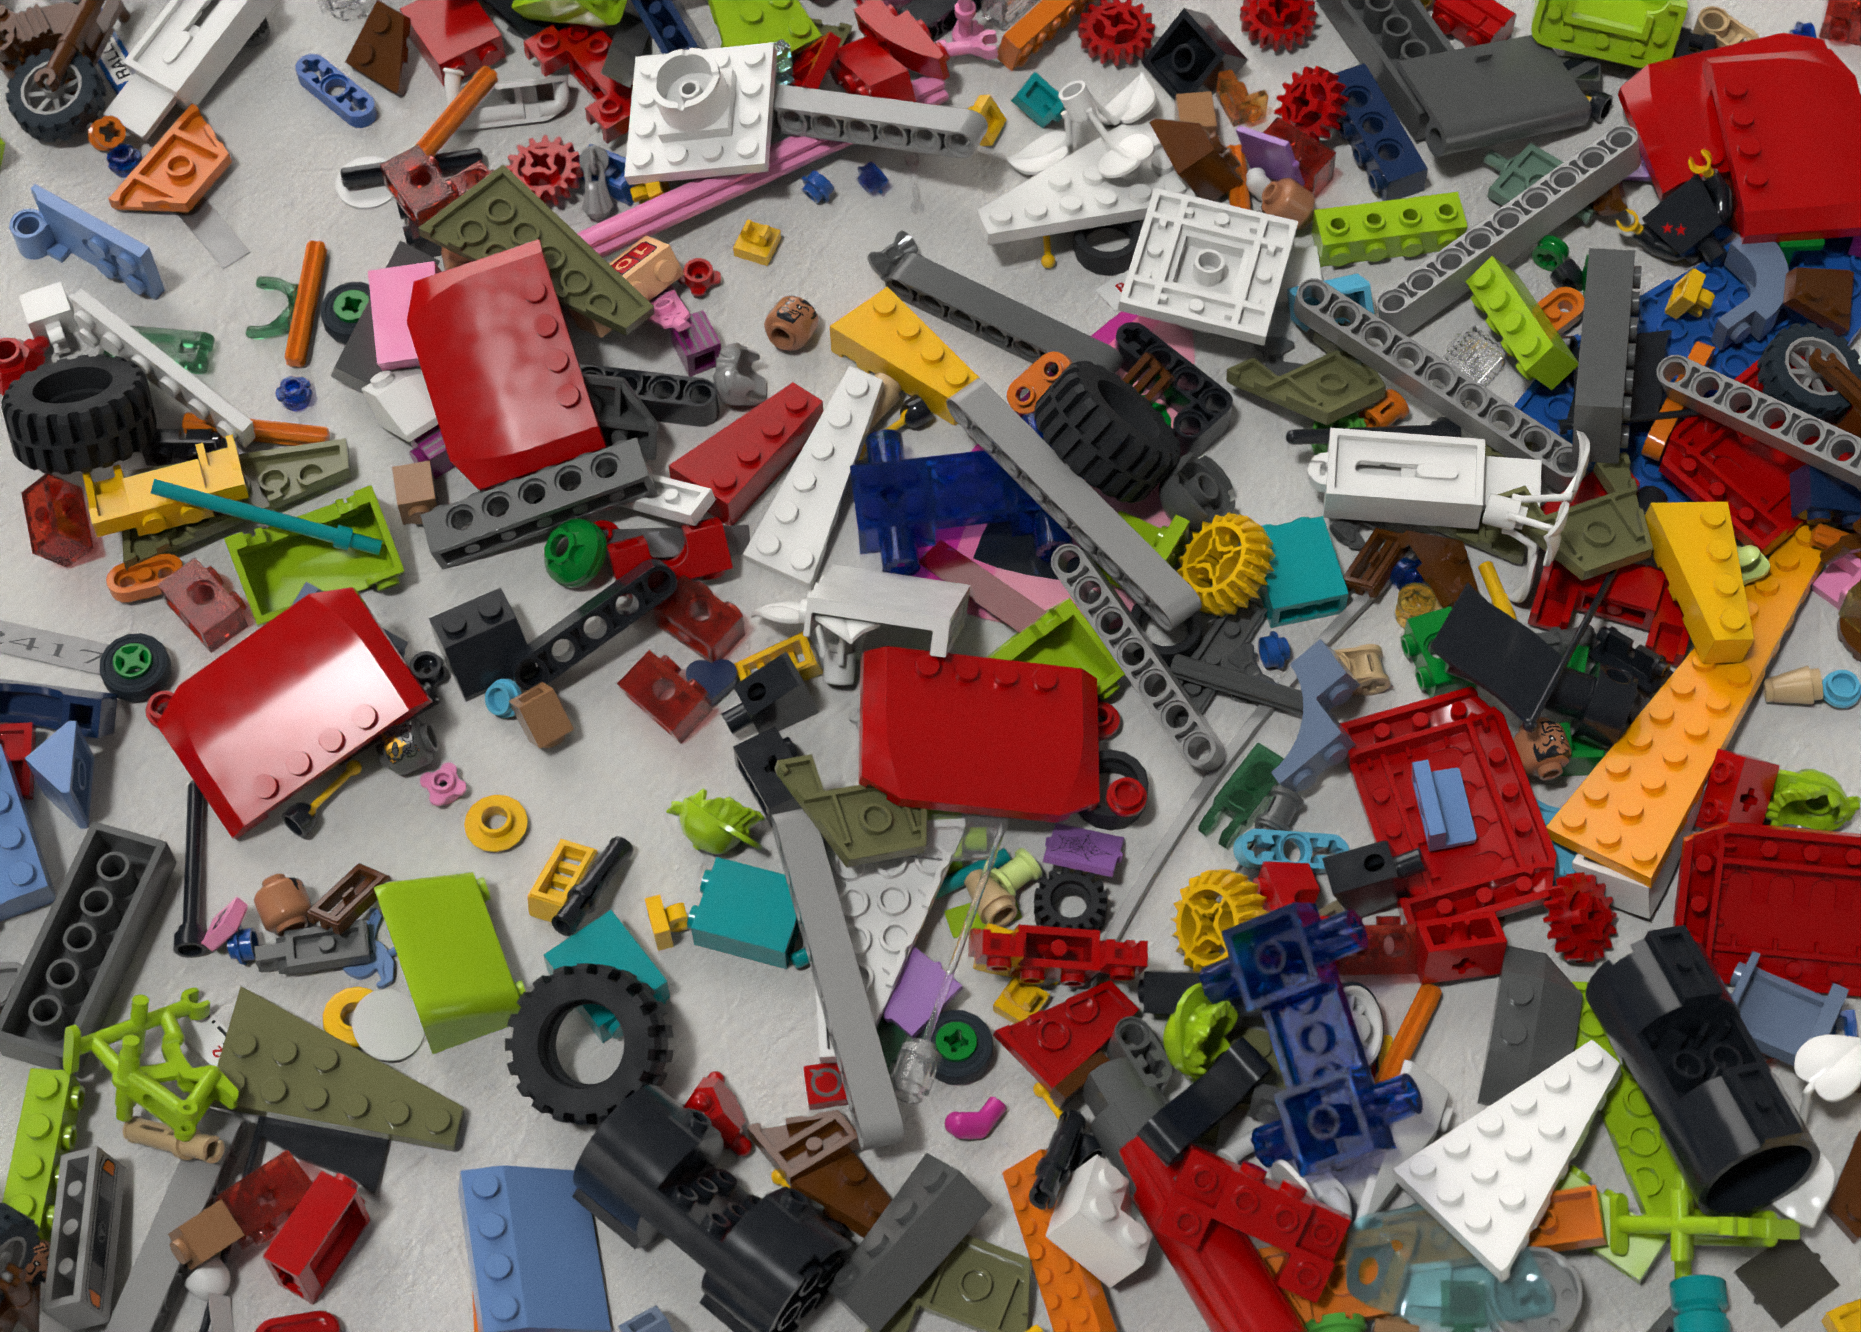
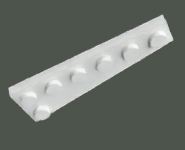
[71,288,255,448]
[743,366,884,590]

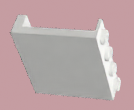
[798,565,971,658]

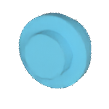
[1822,670,1861,708]
[485,679,522,718]

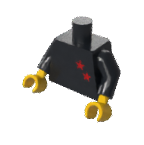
[1616,149,1734,268]

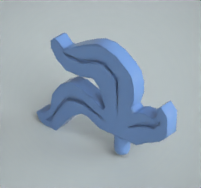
[342,908,397,989]

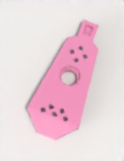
[647,285,692,332]

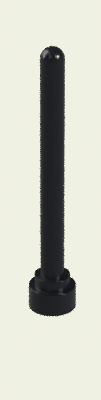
[1286,417,1461,445]
[173,780,207,958]

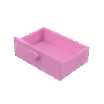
[368,261,441,371]

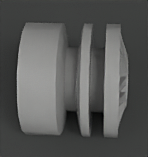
[1485,1246,1582,1332]

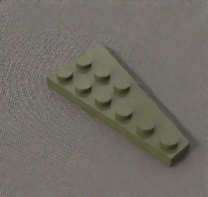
[418,164,654,336]
[122,438,351,571]
[210,986,465,1152]

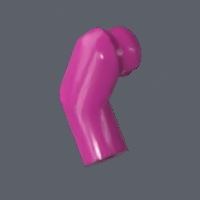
[944,1096,1007,1139]

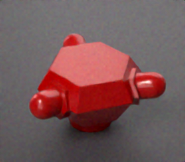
[0,335,50,396]
[684,1071,752,1157]

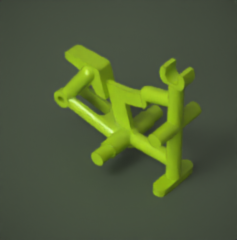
[63,987,239,1142]
[1610,1173,1800,1279]

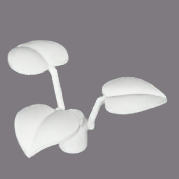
[1006,72,1157,178]
[1482,431,1590,603]
[751,601,881,685]
[1772,1035,1861,1228]

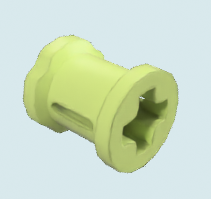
[988,848,1042,897]

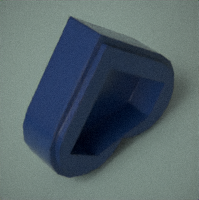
[685,659,738,707]

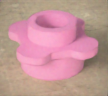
[420,763,467,806]

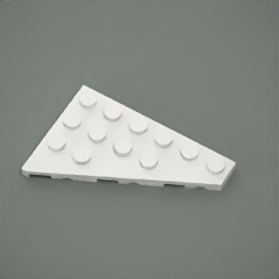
[976,110,1196,245]
[815,819,965,1063]
[1393,1040,1621,1282]

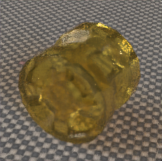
[1394,582,1437,629]

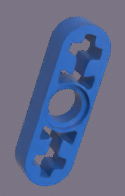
[295,54,377,128]

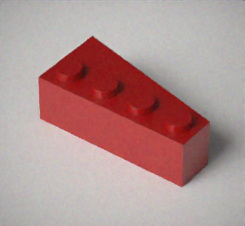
[668,382,824,526]

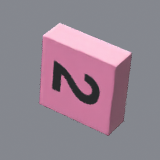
[202,897,248,951]

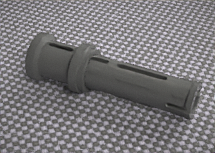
[1235,785,1304,882]

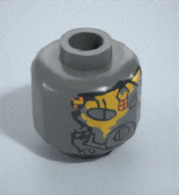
[376,717,439,775]

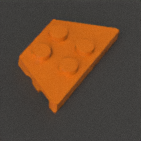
[108,103,232,212]
[1258,1221,1419,1326]

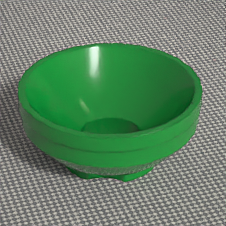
[544,518,607,588]

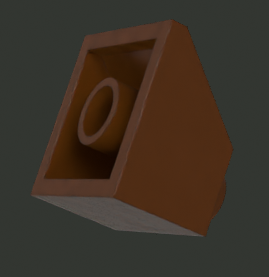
[1149,118,1243,201]

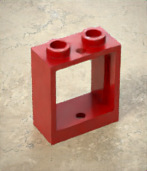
[262,1170,371,1305]

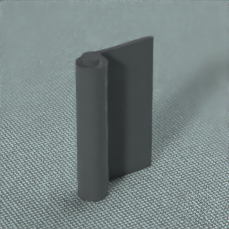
[1396,35,1591,157]

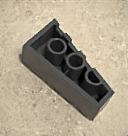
[827,1153,992,1332]

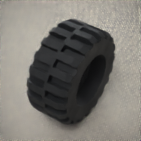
[1,354,157,475]
[1034,360,1181,503]
[505,963,674,1125]

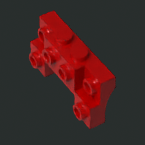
[523,24,634,144]
[1527,558,1690,667]
[968,924,1148,987]
[1155,1143,1352,1303]

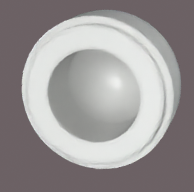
[185,1257,230,1301]

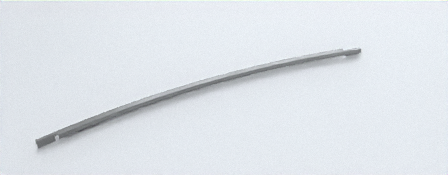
[1074,533,1433,996]

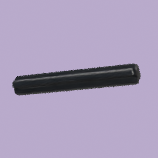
[340,148,484,187]

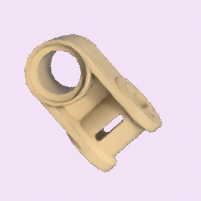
[1692,6,1760,49]
[1334,644,1390,696]

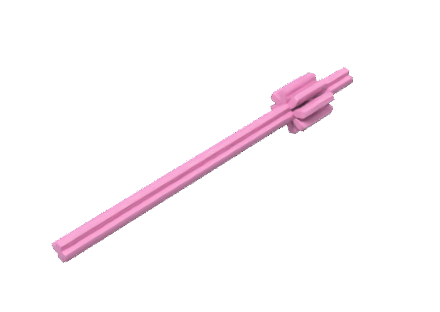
[577,76,949,258]

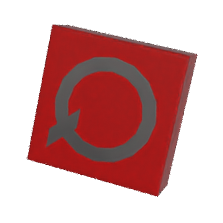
[803,1062,848,1110]

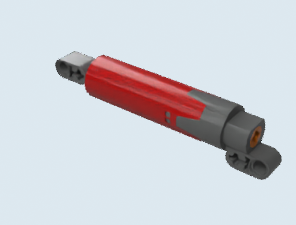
[1081,1016,1308,1332]

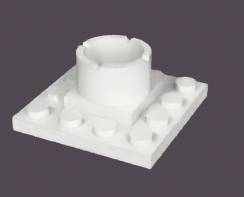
[624,43,777,185]
[1118,187,1298,346]

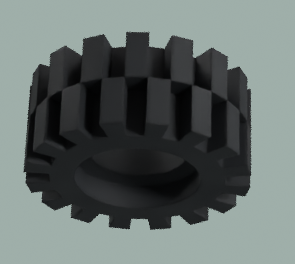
[1034,867,1108,930]

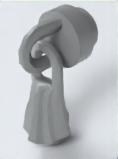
[579,145,614,221]

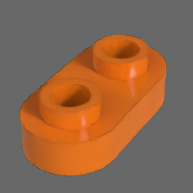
[1538,287,1585,335]
[1007,352,1073,415]
[106,553,186,602]

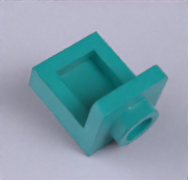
[1011,72,1066,128]

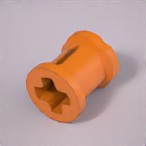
[87,116,126,151]
[1359,389,1410,427]

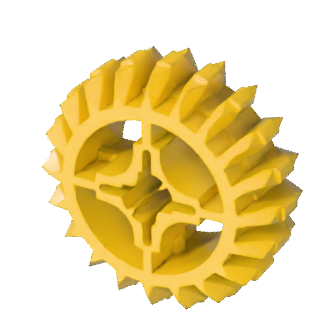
[1176,512,1276,617]
[1170,869,1272,973]

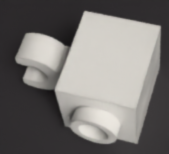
[18,282,79,356]

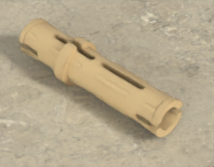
[122,1116,225,1164]

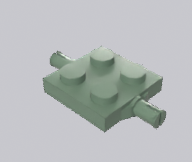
[1483,143,1595,224]

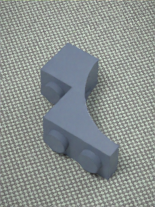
[1271,639,1360,793]

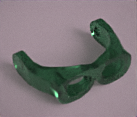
[245,276,298,339]

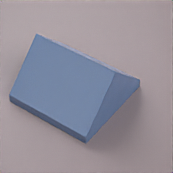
[25,721,95,829]

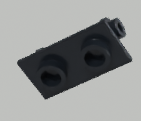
[141,428,222,466]
[1588,626,1674,695]

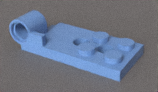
[9,184,165,300]

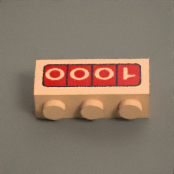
[568,235,684,338]

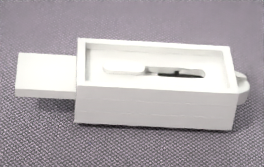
[103,0,275,141]
[1307,428,1542,529]

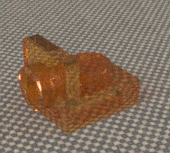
[1216,69,1269,127]

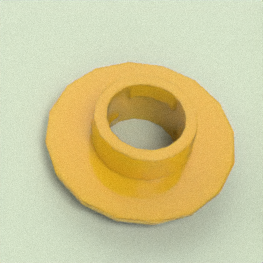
[464,794,528,852]
[322,986,374,1047]

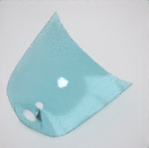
[1345,1203,1555,1324]

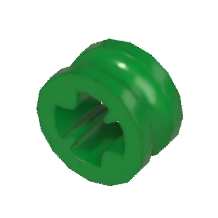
[1532,235,1570,272]

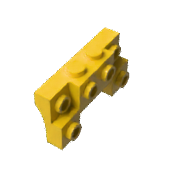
[82,434,249,538]

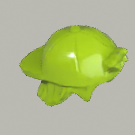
[1765,768,1861,831]
[666,788,765,854]
[1163,983,1238,1082]

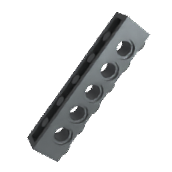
[420,437,658,570]

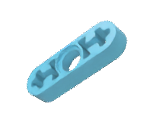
[1233,829,1349,874]

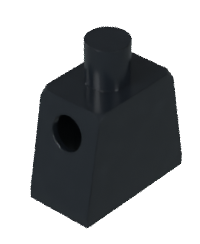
[721,651,819,735]
[1322,841,1427,920]

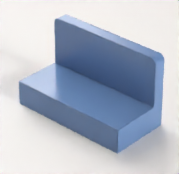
[1411,759,1477,851]

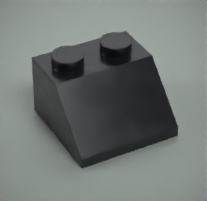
[1141,8,1248,100]
[429,587,537,702]

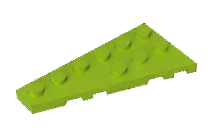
[708,0,822,64]
[1571,981,1680,1216]

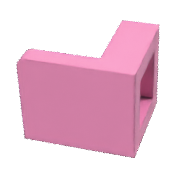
[1811,554,1861,612]

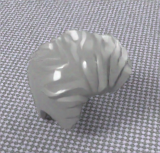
[713,342,767,406]

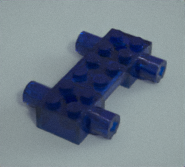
[850,412,1084,576]
[1199,902,1423,1177]

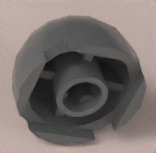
[1159,452,1236,531]

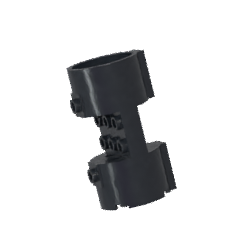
[1586,925,1820,1217]
[572,1084,852,1332]

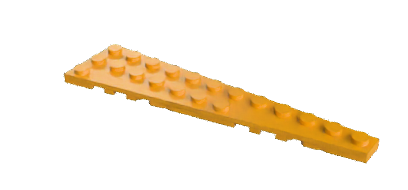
[1546,523,1825,888]

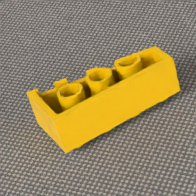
[830,286,981,426]
[1645,502,1754,663]

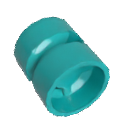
[1669,1275,1731,1332]

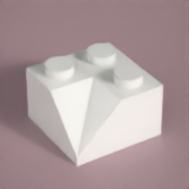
[1046,1154,1152,1288]

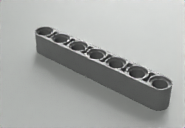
[885,252,1124,374]

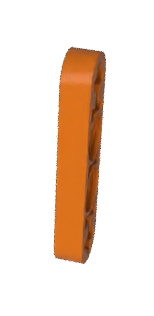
[1641,341,1715,462]

